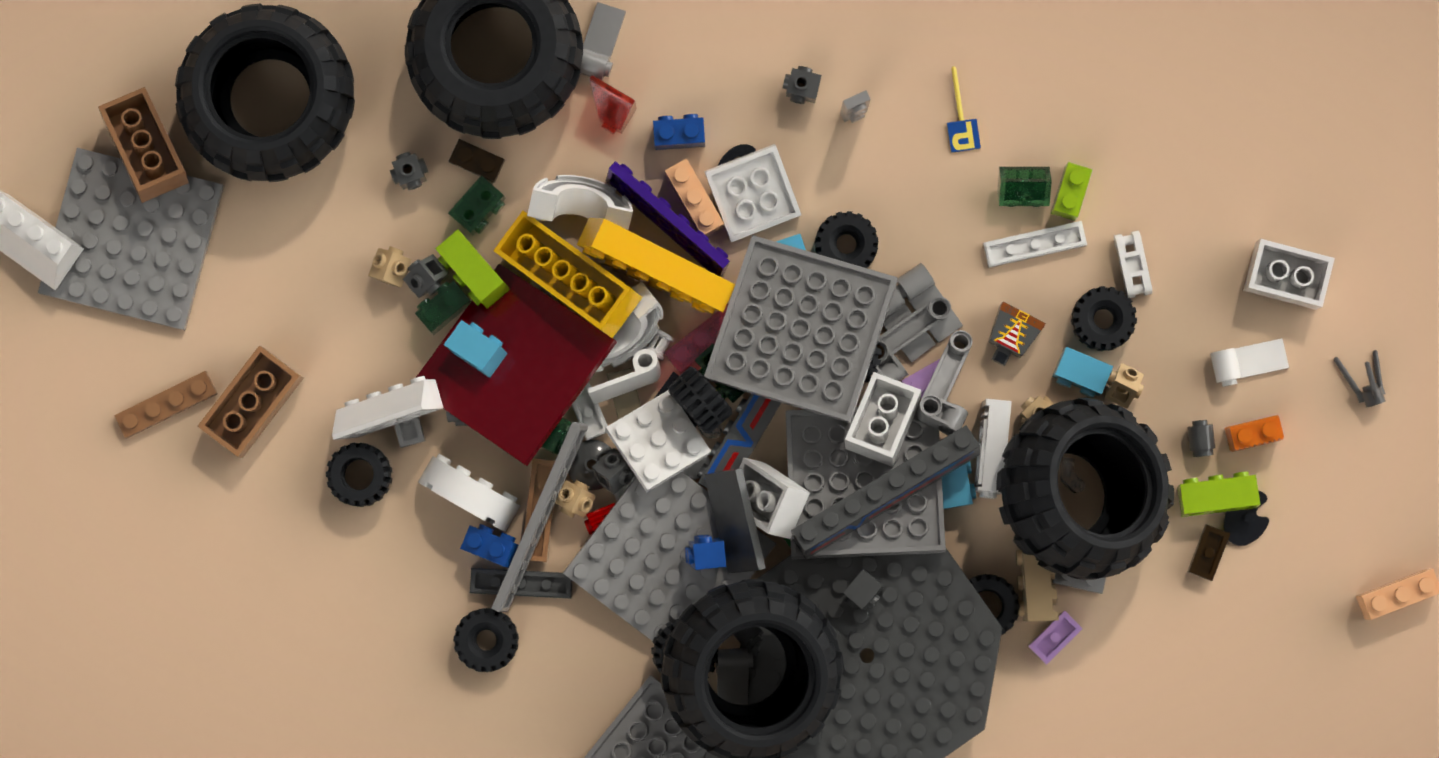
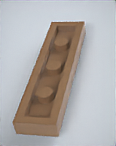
[114,371,218,438]
[524,459,555,562]

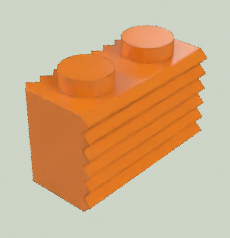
[1225,415,1284,452]

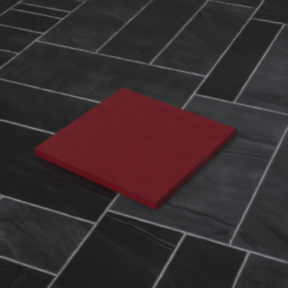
[416,264,617,466]

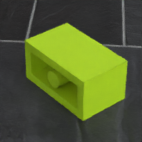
[1050,162,1093,221]

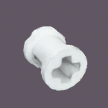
[644,329,675,361]

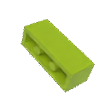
[435,229,510,309]
[1177,472,1261,517]

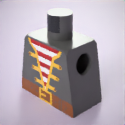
[989,301,1046,366]

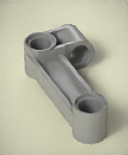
[876,297,951,381]
[916,330,973,436]

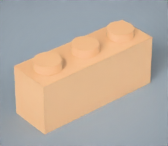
[665,158,724,237]
[1356,569,1439,620]

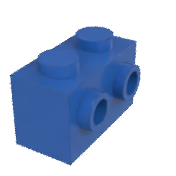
[653,114,705,150]
[460,524,519,568]
[685,535,726,570]

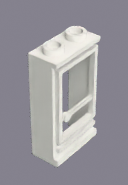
[974,399,1012,499]

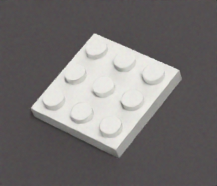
[704,144,801,242]
[605,390,711,493]

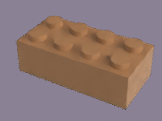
[98,87,189,203]
[197,345,304,458]

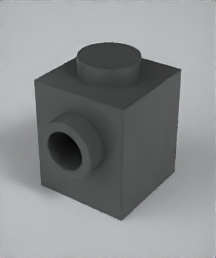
[843,570,884,610]

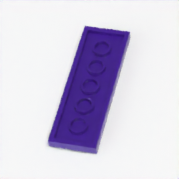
[606,161,730,277]

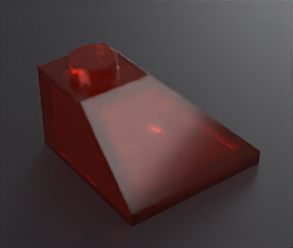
[589,75,637,134]

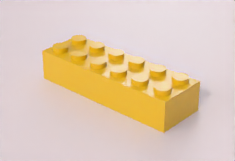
[493,210,643,338]
[577,218,735,314]

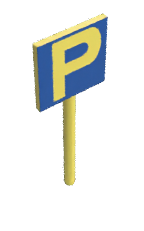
[947,66,981,153]

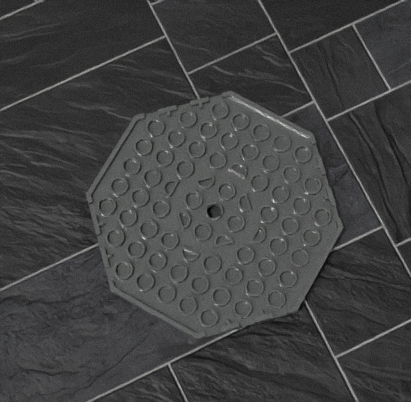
[740,548,1003,758]

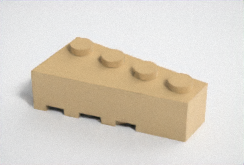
[1016,550,1059,621]

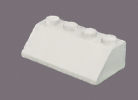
[0,191,84,290]
[332,376,444,440]

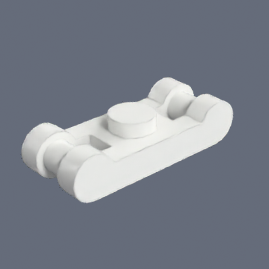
[1114,230,1153,299]

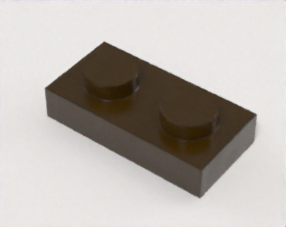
[449,139,505,183]
[1187,524,1230,581]

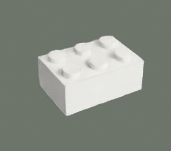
[1243,239,1335,310]
[845,372,921,467]
[739,457,810,539]

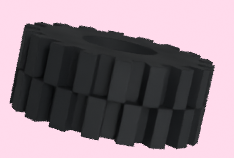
[815,211,879,268]
[1071,286,1137,351]
[453,608,519,672]

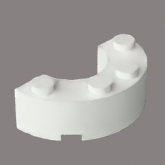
[527,175,633,230]
[596,281,663,372]
[418,454,520,532]

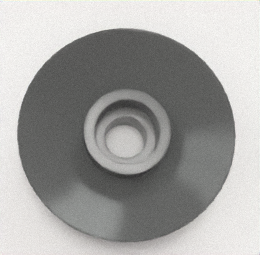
[568,440,612,490]

